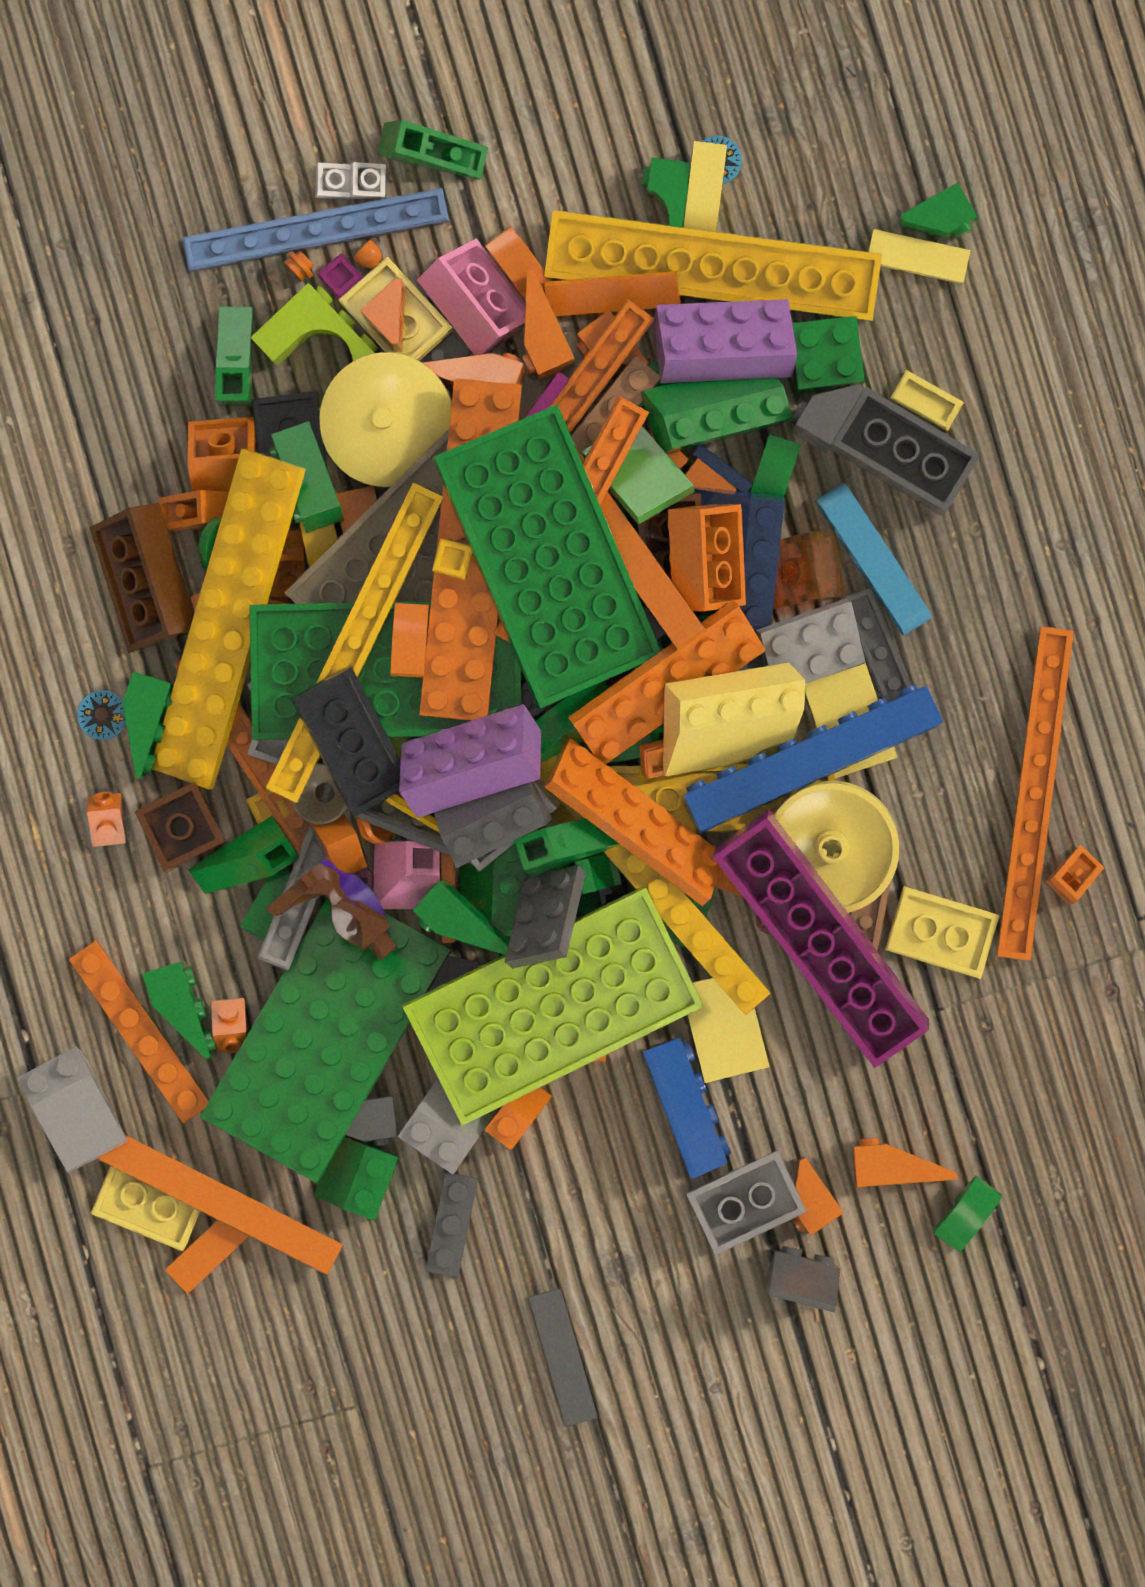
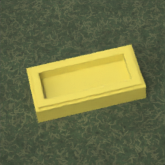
[889,370,964,432]

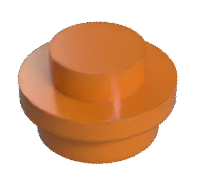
[284,251,314,282]

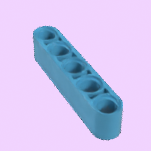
[815,482,932,636]

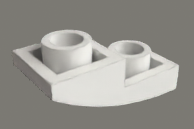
[315,162,386,199]

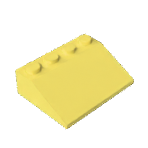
[663,663,805,776]

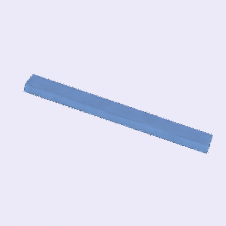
[182,188,449,272]

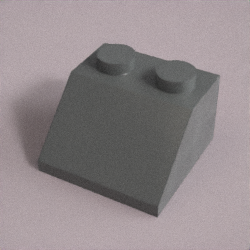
[791,384,865,453]

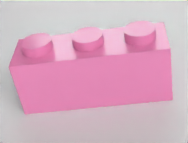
[417,238,526,355]

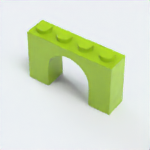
[250,283,378,411]

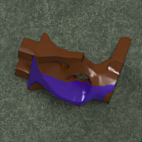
[266,857,397,961]

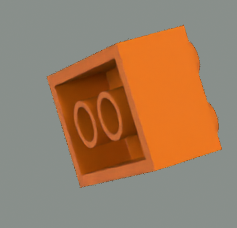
[668,504,746,611]

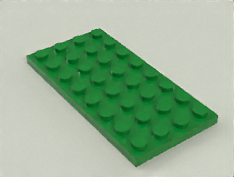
[432,404,661,708]
[250,601,522,740]
[200,899,451,1184]

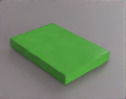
[581,426,694,524]

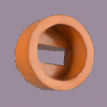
[353,240,382,268]

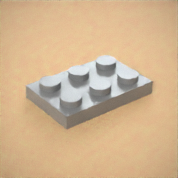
[756,598,865,684]

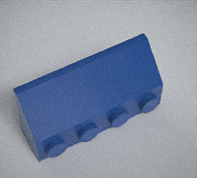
[642,1037,731,1179]

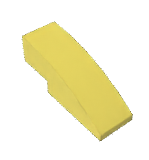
[683,141,727,231]

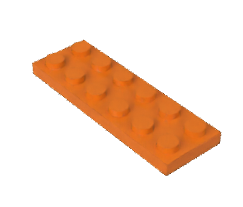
[568,600,766,764]
[545,738,722,906]

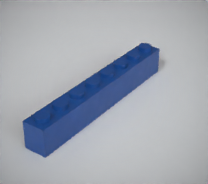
[681,684,943,835]

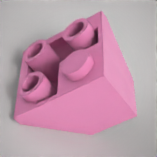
[373,841,441,909]

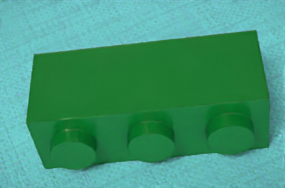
[269,421,344,533]

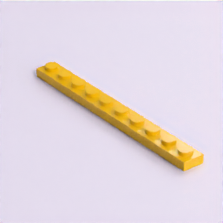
[266,482,444,803]
[540,755,771,1015]

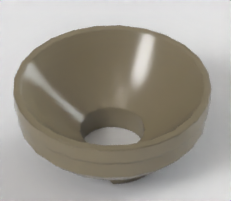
[291,763,347,824]

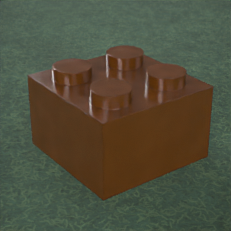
[134,782,227,873]

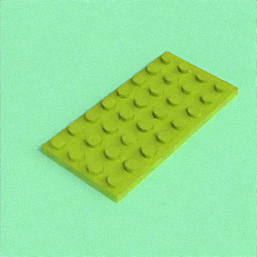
[402,886,704,1126]

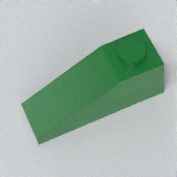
[377,119,488,180]
[412,880,510,955]

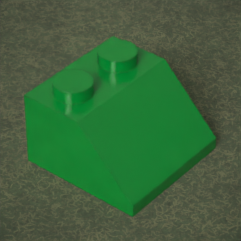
[313,1136,399,1221]

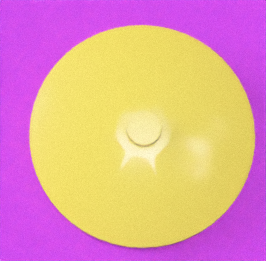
[320,353,452,487]
[774,781,899,913]

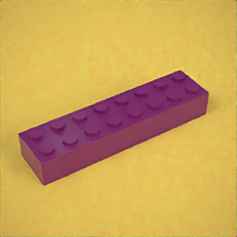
[713,809,929,1068]

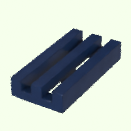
[692,445,752,492]

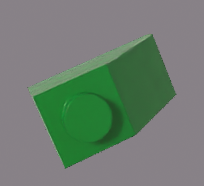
[898,182,978,239]

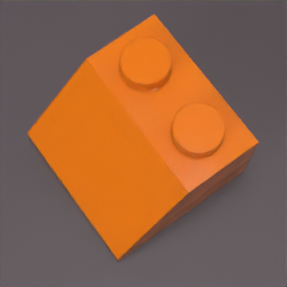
[187,417,257,491]

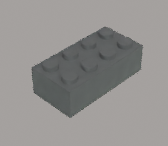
[829,387,980,516]

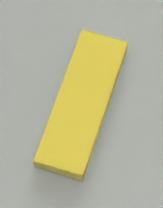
[868,229,971,284]

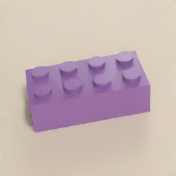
[652,299,797,383]
[399,704,541,818]

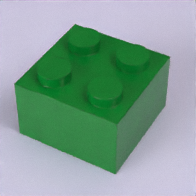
[792,316,865,395]

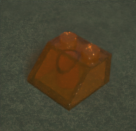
[773,531,846,610]

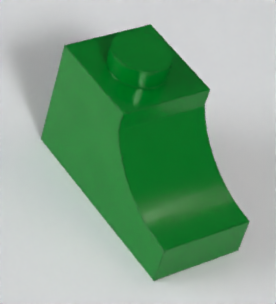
[641,157,691,228]
[574,854,624,894]

